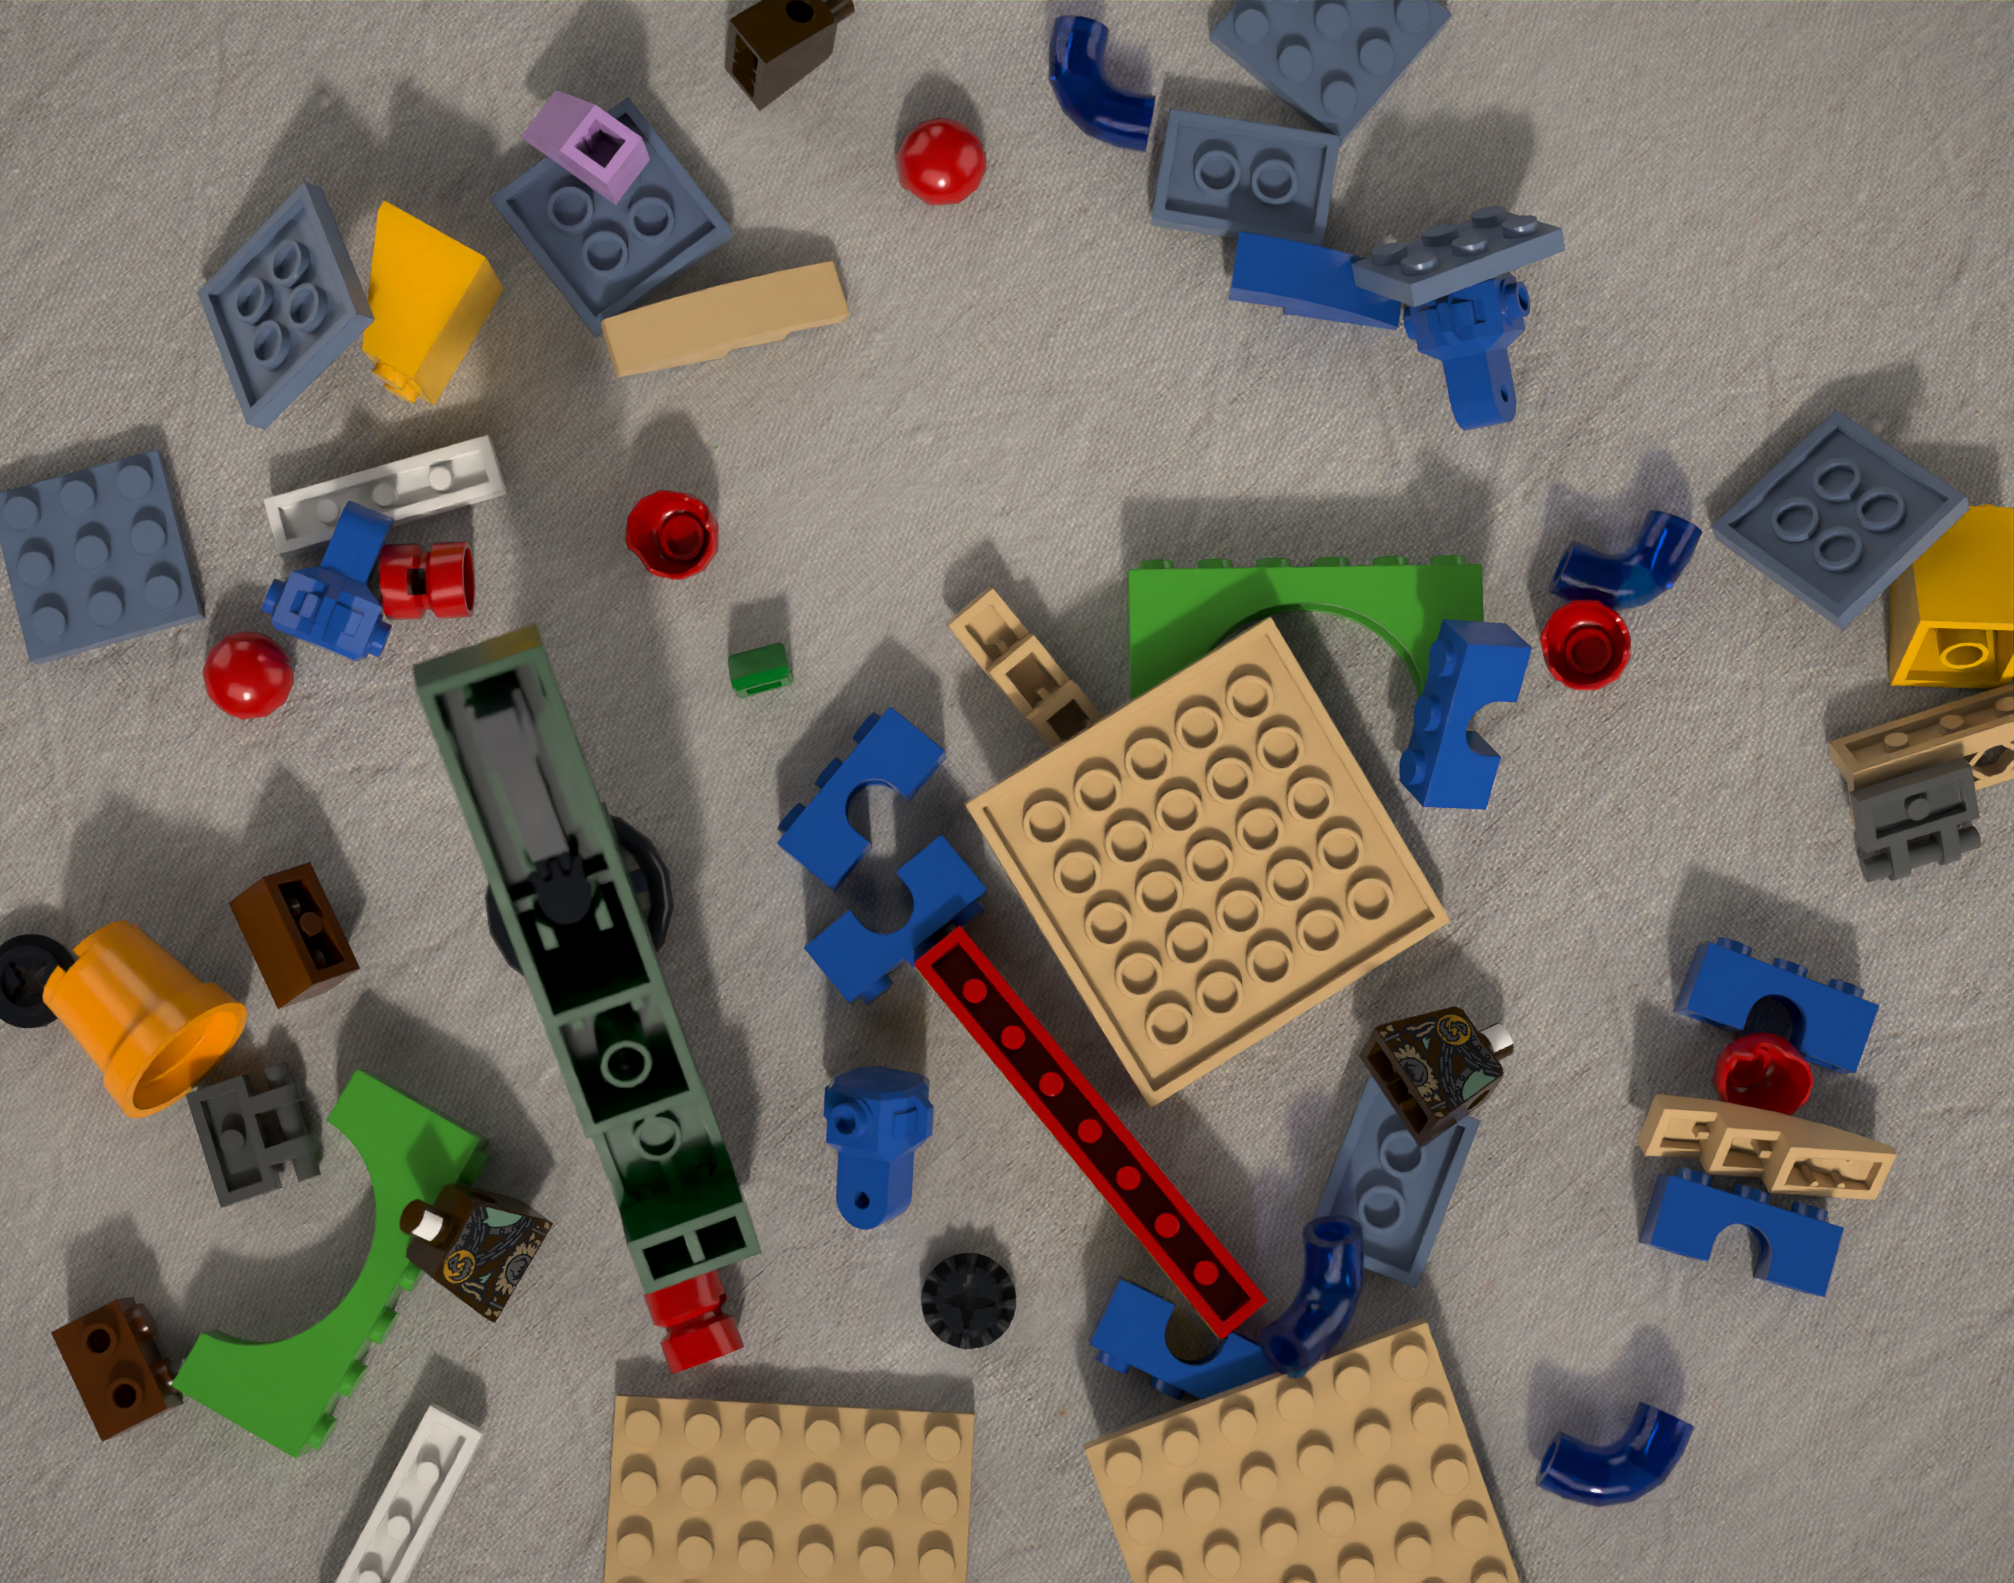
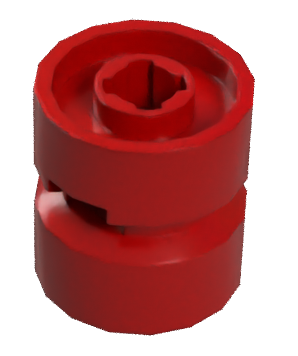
[380,541,475,620]
[643,1269,745,1374]

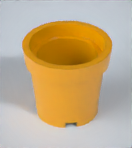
[43,920,247,1118]

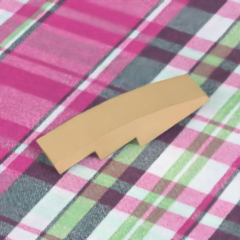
[601,260,850,378]
[945,587,1103,750]
[1637,1094,1897,1200]

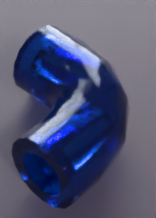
[1048,15,1156,153]
[1549,510,1702,611]
[1260,1215,1364,1379]
[1535,1401,1695,1508]

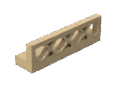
[1829,682,2014,823]

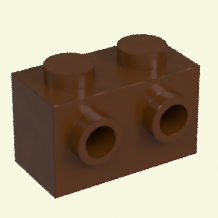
[229,862,360,1010]
[51,1296,183,1442]

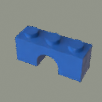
[1399,619,1532,810]
[777,707,946,893]
[803,834,988,1006]
[1674,937,1879,1074]
[1639,1166,1844,1298]
[1088,1275,1285,1401]

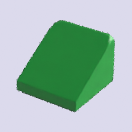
[727,643,794,698]

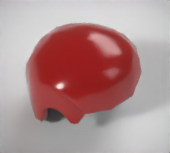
[895,118,987,206]
[625,490,719,580]
[1540,600,1631,690]
[202,631,294,720]
[1713,1033,1814,1116]

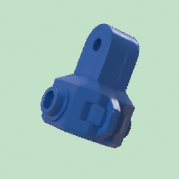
[1403,273,1530,431]
[262,500,394,662]
[824,1066,934,1230]

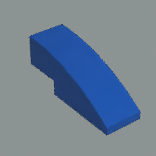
[1228,231,1402,330]

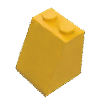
[362,200,504,405]
[1889,504,2014,689]

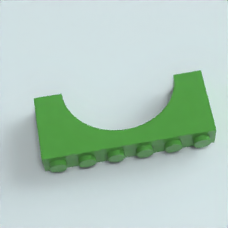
[1127,555,1484,712]
[171,1068,490,1459]

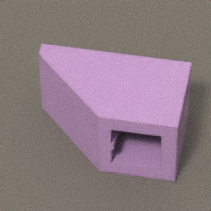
[521,90,650,205]

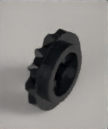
[0,934,75,1028]
[921,1253,1016,1350]

